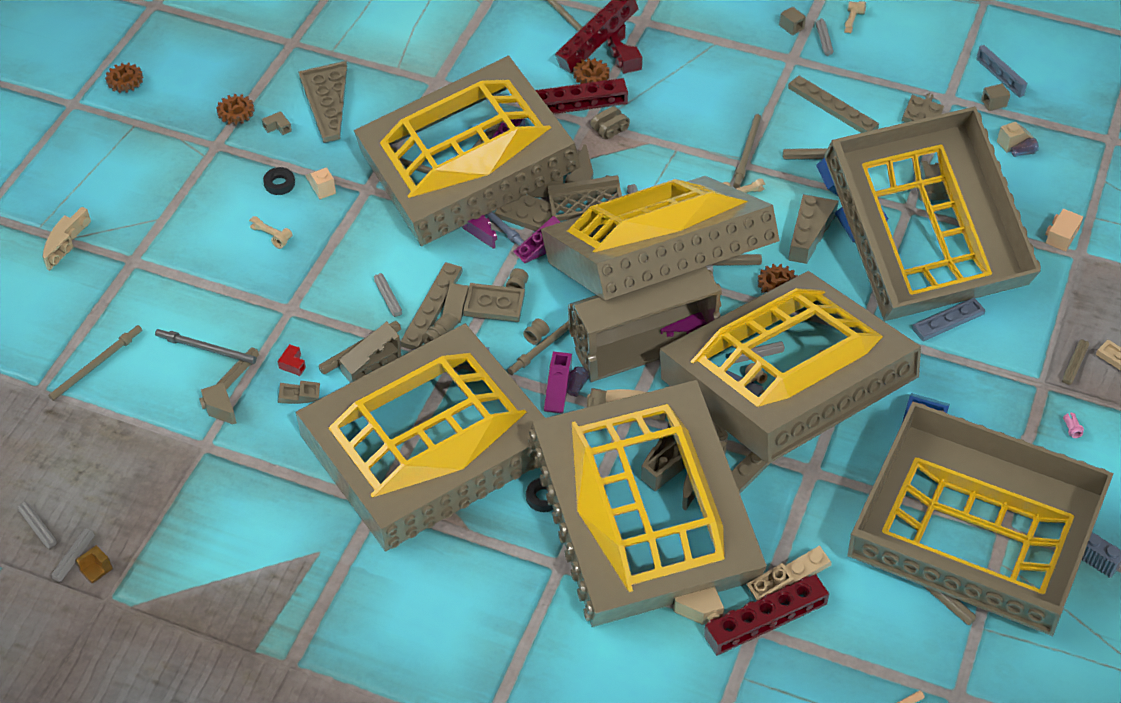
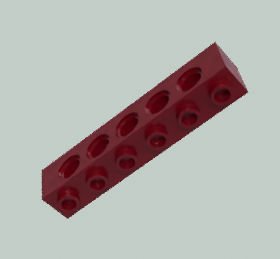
[555,0,639,74]
[535,78,628,114]
[704,574,830,656]

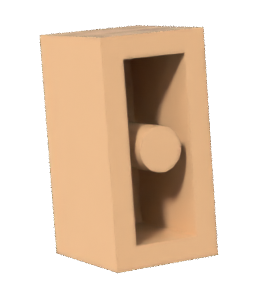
[1045,209,1083,251]

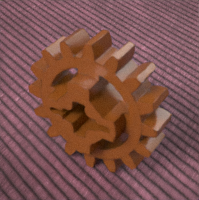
[574,58,609,84]
[105,62,143,93]
[216,94,255,125]
[758,264,798,293]

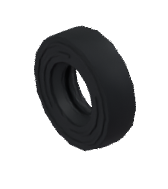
[263,167,295,195]
[526,478,554,512]

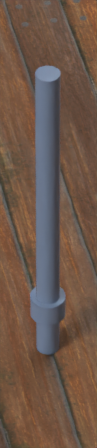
[486,212,524,246]

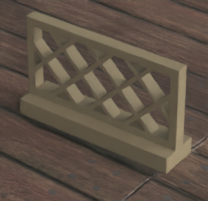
[547,175,622,221]

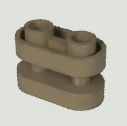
[590,106,630,139]

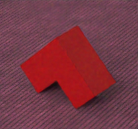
[278,344,306,376]

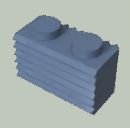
[1082,532,1121,578]

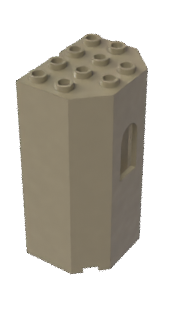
[568,266,722,382]

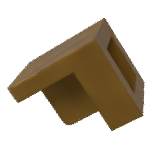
[76,545,113,583]

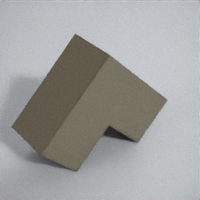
[262,111,292,135]

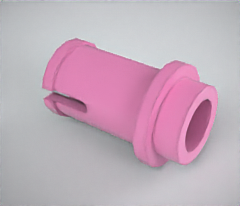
[1063,413,1084,438]

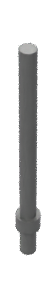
[155,329,257,364]

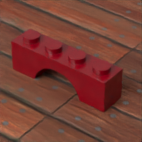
[605,23,643,74]

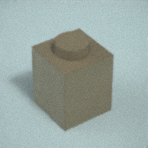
[779,6,806,36]
[981,83,1010,111]

